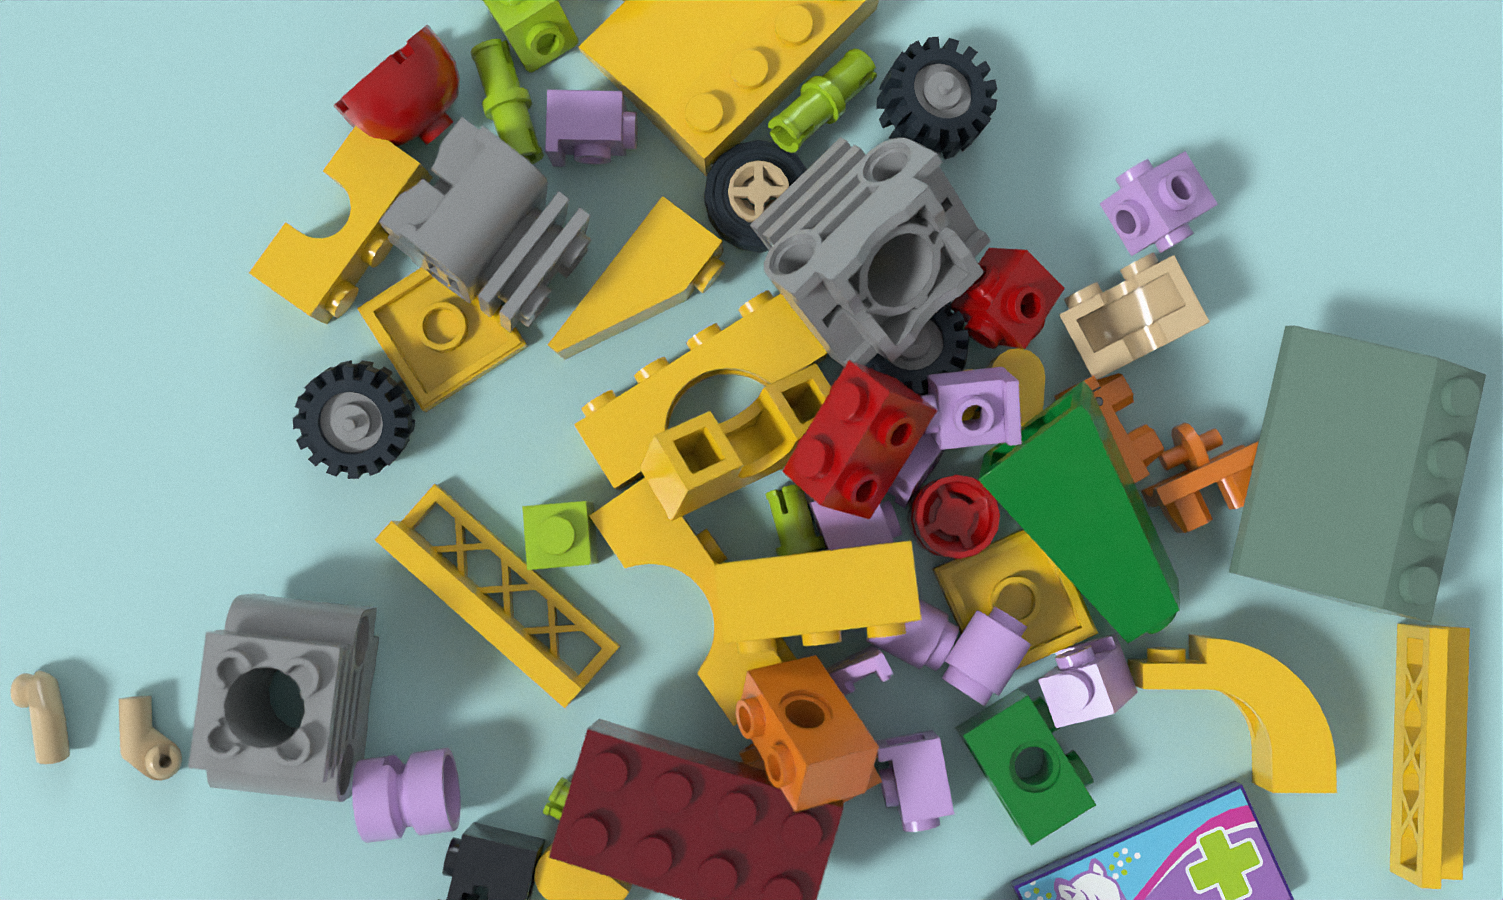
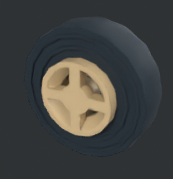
[704,140,807,253]

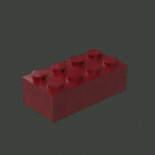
[548,719,844,900]

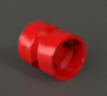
[907,475,1000,559]

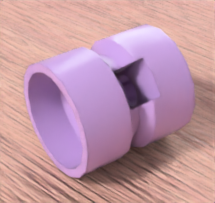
[352,748,461,843]

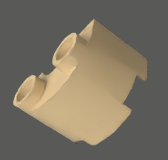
[1059,252,1210,380]

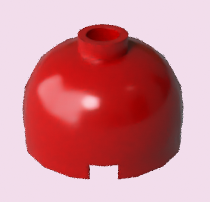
[333,25,460,146]

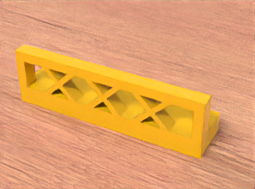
[375,484,620,708]
[1390,623,1470,889]

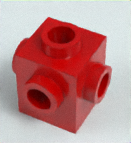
[951,247,1065,349]

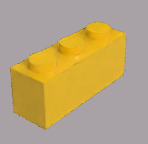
[714,541,921,654]

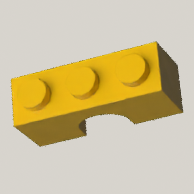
[249,126,433,325]
[640,364,831,521]

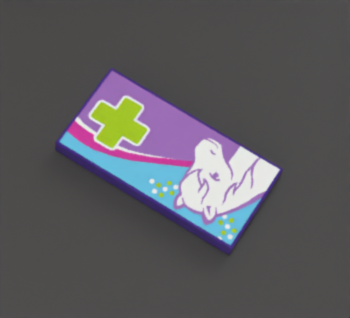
[1010,781,1294,900]

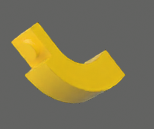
[1128,634,1337,793]

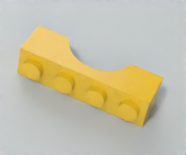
[574,290,828,490]
[589,477,797,726]

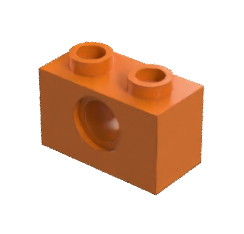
[736,655,879,812]

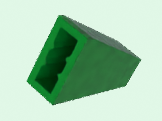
[978,380,1180,644]

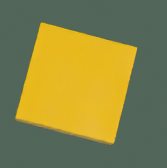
[357,268,528,412]
[932,529,1099,670]

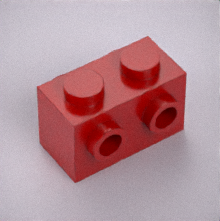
[782,360,938,520]

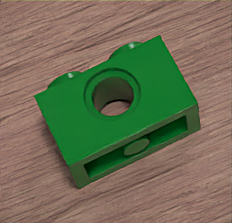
[955,689,1096,846]

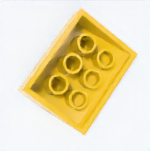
[578,0,879,177]

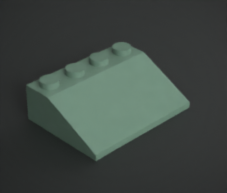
[1229,325,1486,622]

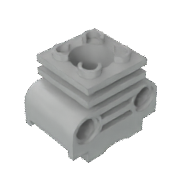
[379,117,592,333]
[750,137,991,367]
[188,593,379,802]

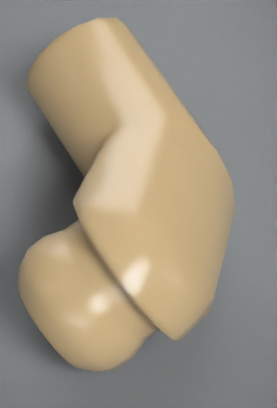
[10,670,70,764]
[119,696,182,781]

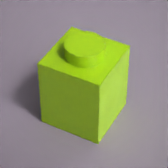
[522,501,599,570]

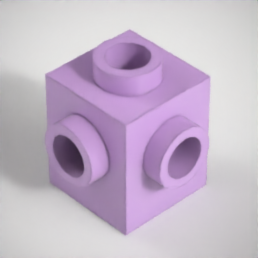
[1100,151,1218,256]

